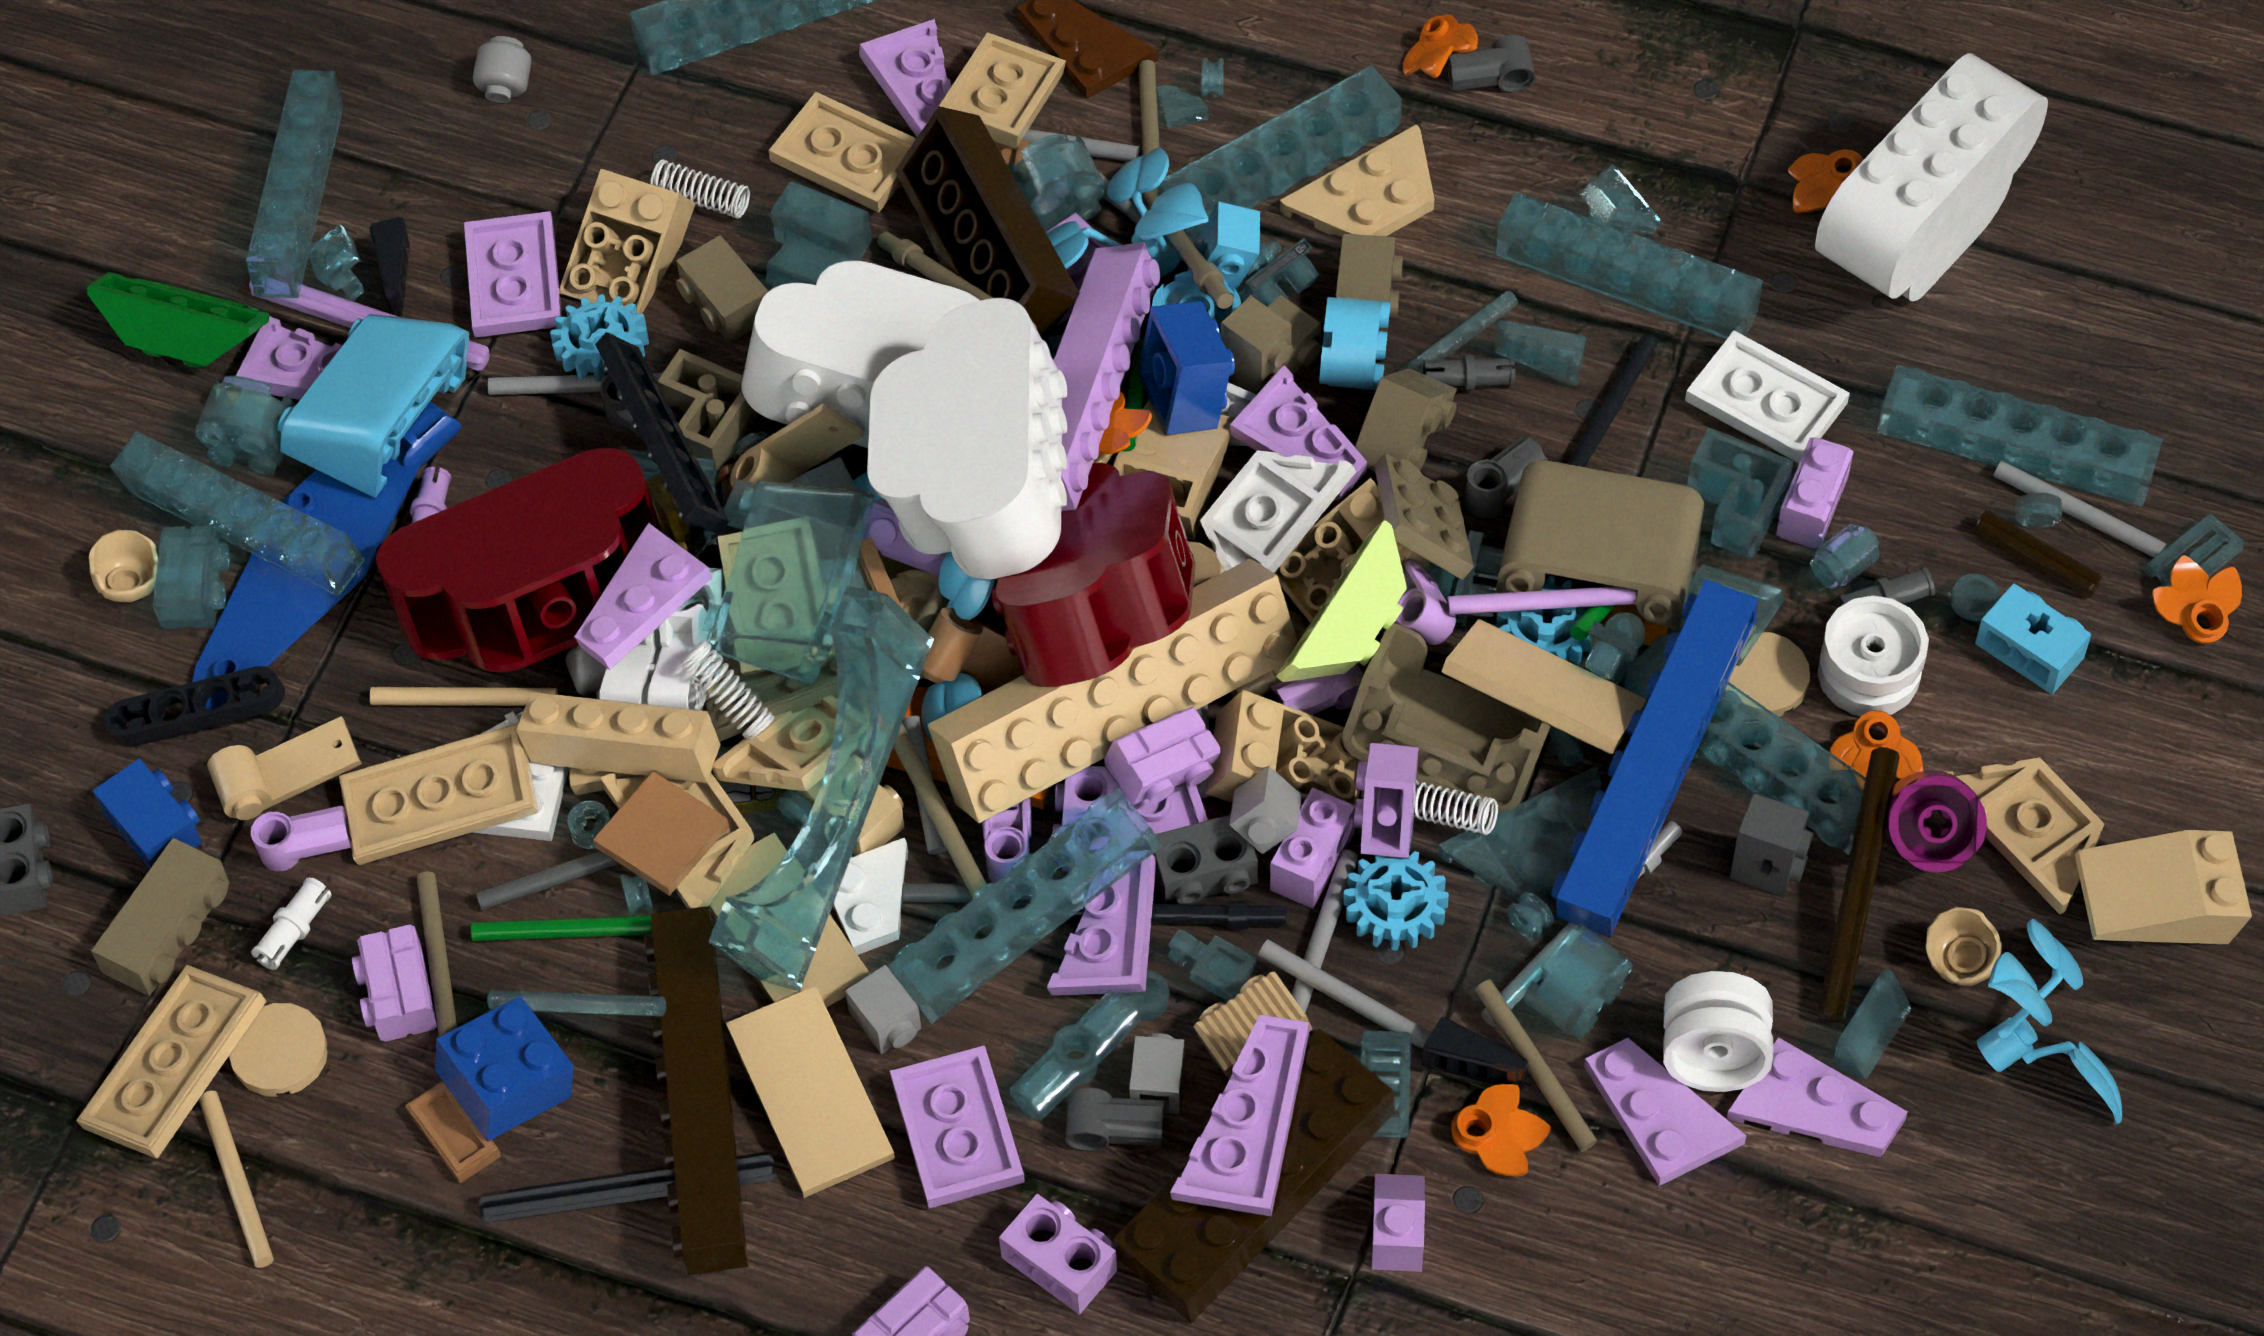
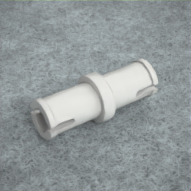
[251,877,332,970]

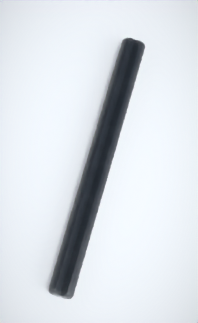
[479,1152,775,1223]

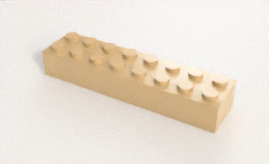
[927,558,1298,823]

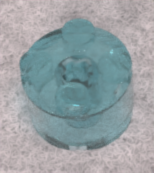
[1008,134,1105,232]
[195,376,296,475]
[1523,923,1634,1041]

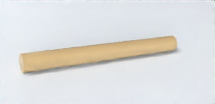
[370,687,558,706]
[199,1091,274,1268]

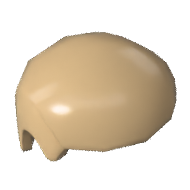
[89,529,160,602]
[1925,906,2002,986]

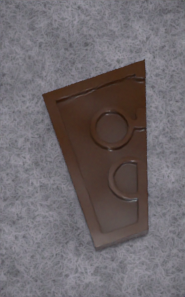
[1017,0,1158,99]

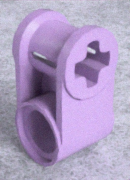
[1396,558,1456,645]
[982,797,1032,884]

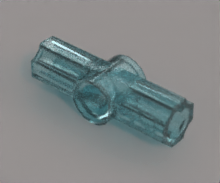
[1009,990,1141,1121]

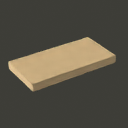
[1441,619,1647,754]
[339,723,539,865]
[709,832,870,1008]
[76,965,267,1159]
[726,985,895,1198]

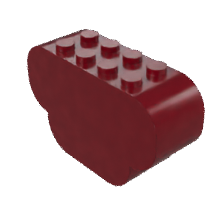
[376,448,662,672]
[992,463,1196,687]

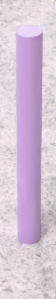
[1448,586,1636,615]

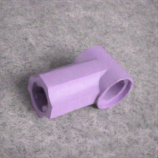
[1270,664,1364,715]
[251,806,351,872]

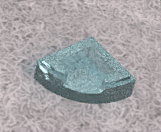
[1157,85,1209,128]

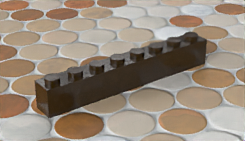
[644,906,748,1275]

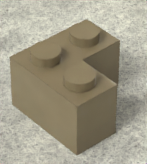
[1221,295,1322,395]
[657,349,761,478]
[1355,368,1457,472]

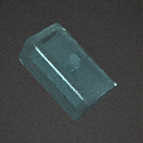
[1833,968,1910,1080]

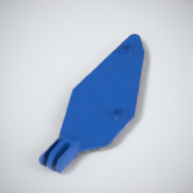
[192,401,461,710]

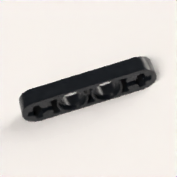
[104,666,285,747]

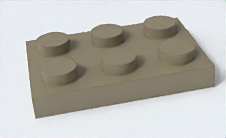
[1374,453,1474,580]

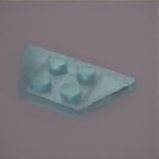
[1438,766,1602,908]

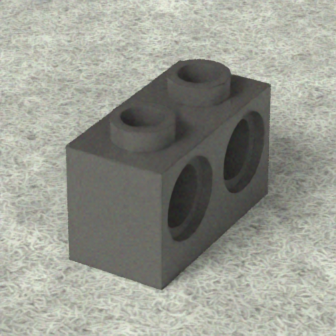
[0,803,53,916]
[1149,815,1258,904]

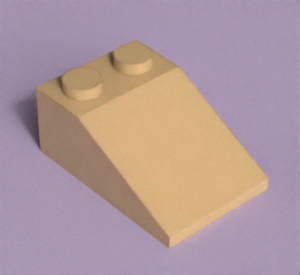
[2075,830,2252,944]

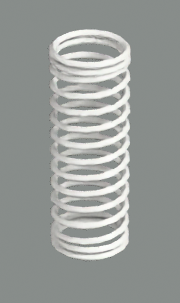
[650,159,750,219]
[679,640,774,741]
[1414,780,1498,835]

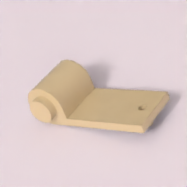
[730,404,864,511]
[207,716,362,820]

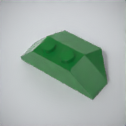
[87,272,270,367]

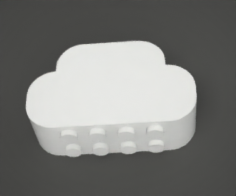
[1815,53,2048,301]
[741,261,980,448]
[867,298,1067,580]

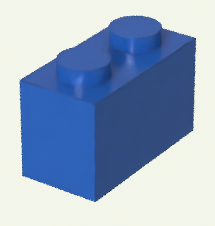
[92,758,202,869]

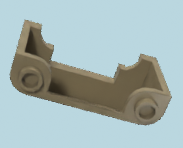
[1496,460,1704,628]
[1342,623,1551,814]

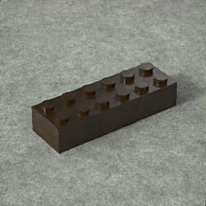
[895,106,1080,341]
[1113,1029,1395,1324]

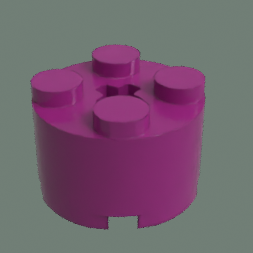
[1885,770,1987,872]

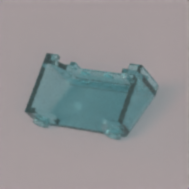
[702,480,875,685]

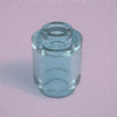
[1810,523,1879,589]

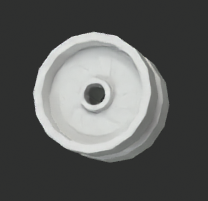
[1817,596,1929,716]
[1663,971,1773,1092]

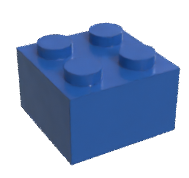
[1137,301,1235,435]
[435,995,574,1142]

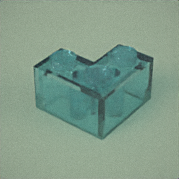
[1687,428,1794,560]

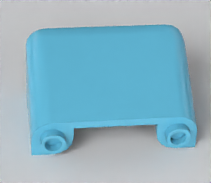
[278,314,469,498]

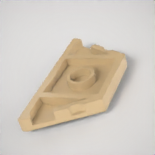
[1280,124,1434,238]
[712,685,877,792]
[1947,757,2105,915]
[600,773,754,909]

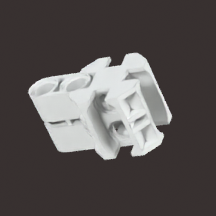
[600,568,736,711]

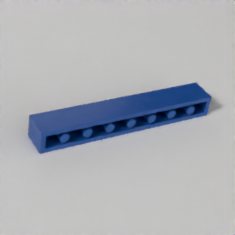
[1551,579,1758,938]

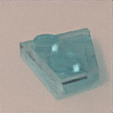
[1580,165,1663,235]

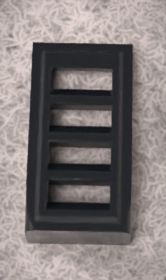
[369,217,410,317]
[1422,1017,1528,1091]

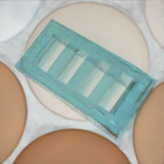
[1495,320,1587,387]
[1361,1031,1411,1138]

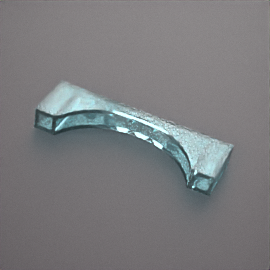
[708,586,934,991]

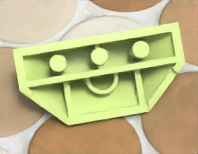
[1276,520,1407,682]

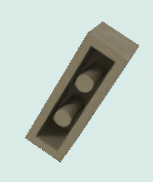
[91,838,230,996]

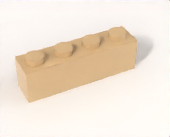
[516,692,721,783]

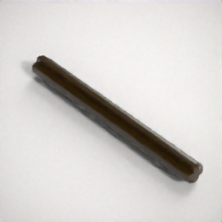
[1818,747,1900,1024]

